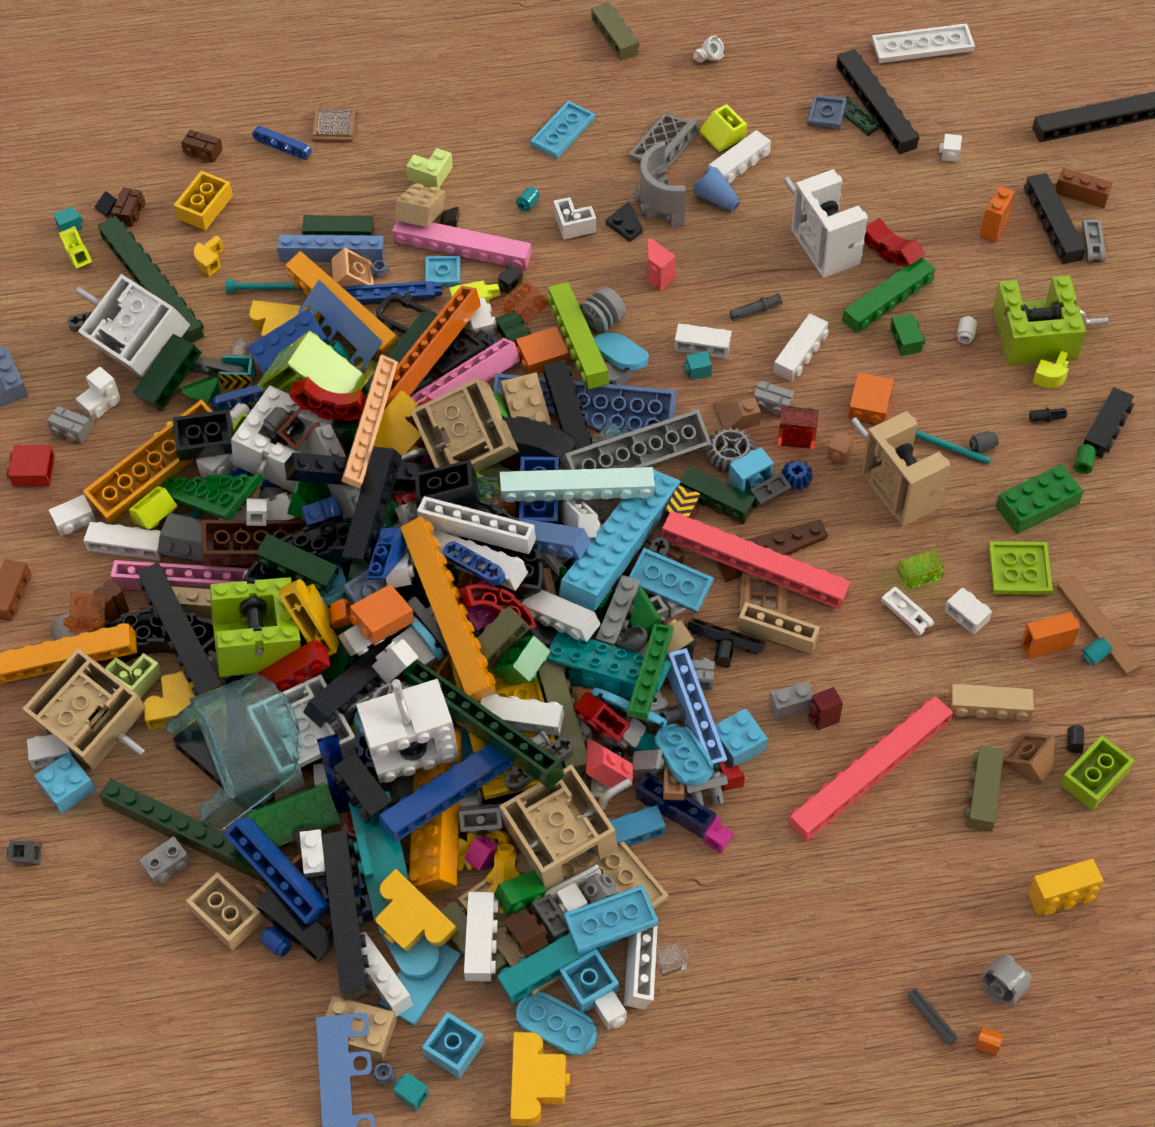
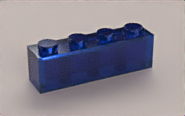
[636,772,716,839]

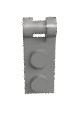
[1082,220,1106,262]

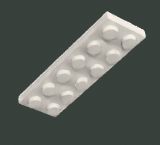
[871,23,975,63]

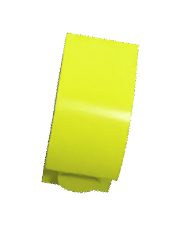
[58,226,92,269]
[1033,351,1069,388]

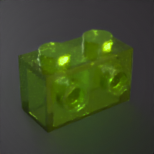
[898,549,945,589]

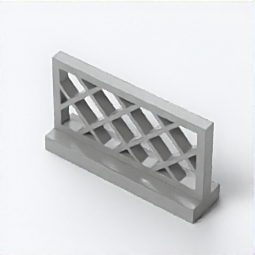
[628,113,699,170]

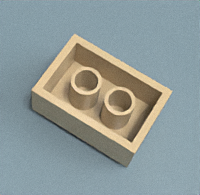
[395,183,445,227]
[500,372,552,426]
[186,872,264,951]
[326,996,397,1062]

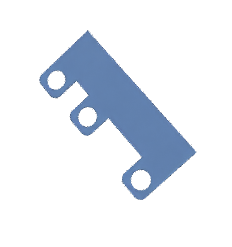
[298,280,382,372]
[316,1013,375,1127]

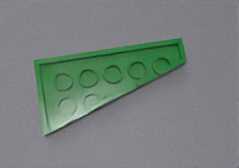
[161,474,264,520]

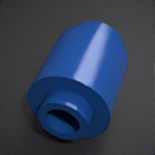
[261,926,292,957]

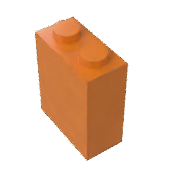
[980,186,1015,243]
[516,326,570,374]
[848,372,894,424]
[349,584,414,645]
[1021,612,1080,660]

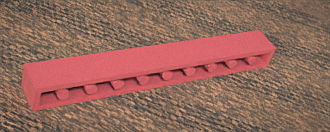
[661,511,851,610]
[789,696,953,842]

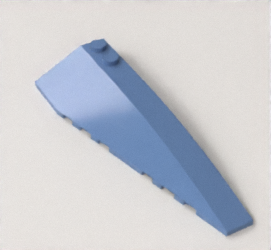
[493,373,678,436]

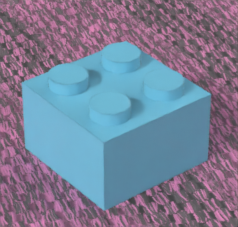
[728,447,774,493]
[715,708,768,767]
[34,752,96,814]
[559,949,619,1013]
[422,1012,485,1079]

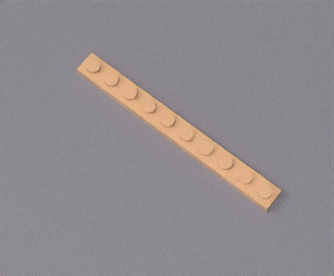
[341,355,398,489]

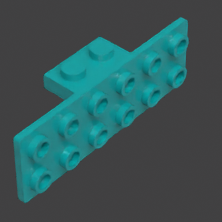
[547,632,671,695]
[349,791,409,921]

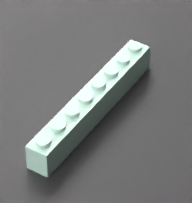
[499,467,655,503]

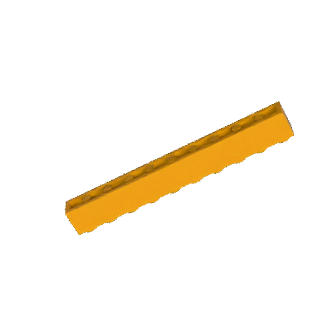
[400,516,496,701]

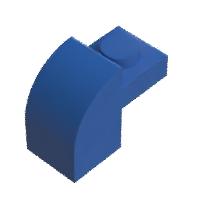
[300,497,342,526]

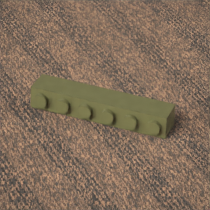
[536,661,587,773]

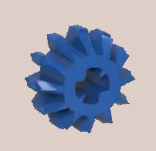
[781,459,813,491]

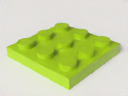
[988,541,1053,595]

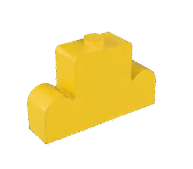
[249,300,324,337]
[371,390,423,455]
[278,579,339,656]
[144,671,228,730]
[375,869,458,952]
[510,1032,570,1126]

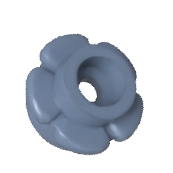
[371,260,388,276]
[373,1063,394,1084]

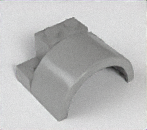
[634,141,686,228]

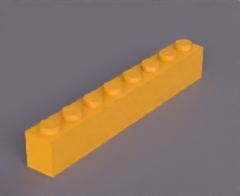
[0,624,137,684]

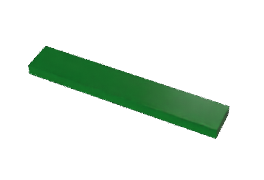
[627,623,674,720]

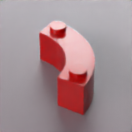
[864,218,925,266]
[289,376,366,421]
[458,584,537,629]

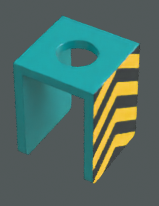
[219,355,256,389]

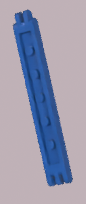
[342,281,442,304]

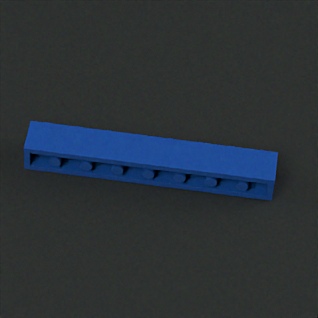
[379,728,516,843]

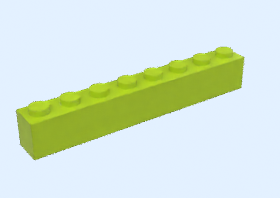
[546,282,609,389]

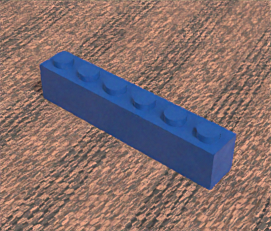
[224,817,330,924]

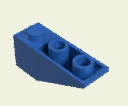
[366,528,407,580]

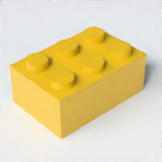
[173,171,233,231]
[1027,859,1104,916]

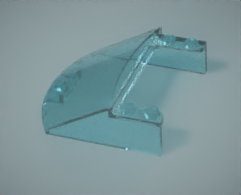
[165,673,302,829]

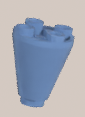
[693,166,740,212]

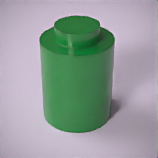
[1073,444,1096,474]

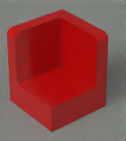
[719,762,745,791]

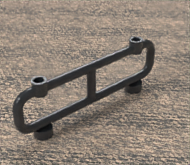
[376,293,493,348]

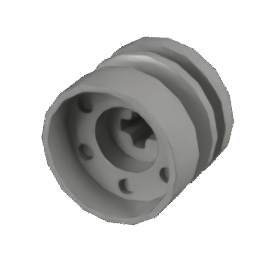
[579,286,626,334]

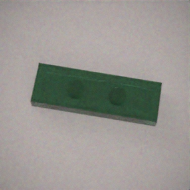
[844,96,881,136]

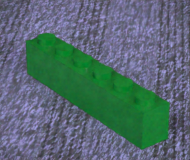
[842,257,935,333]

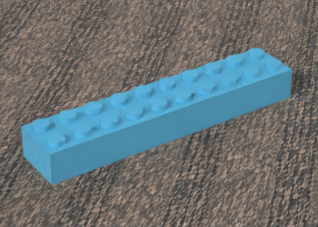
[559,469,681,611]

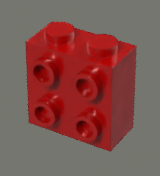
[7,445,55,486]
[573,691,630,741]

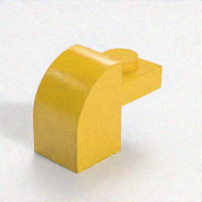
[194,236,224,277]

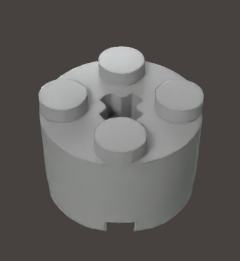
[979,954,1032,1007]

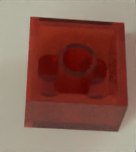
[777,406,819,449]

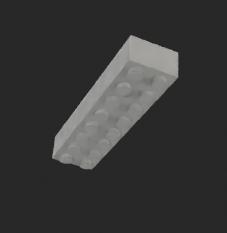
[559,409,711,470]

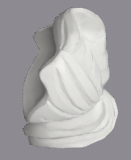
[693,36,724,63]

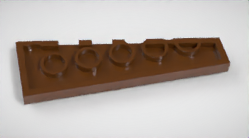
[717,520,828,583]

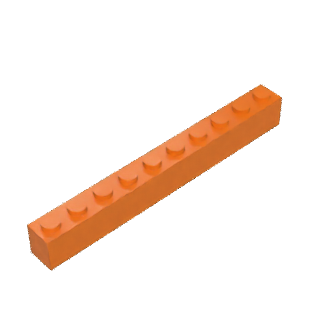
[384,286,481,410]

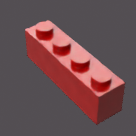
[253,639,330,700]

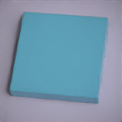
[425,256,461,287]

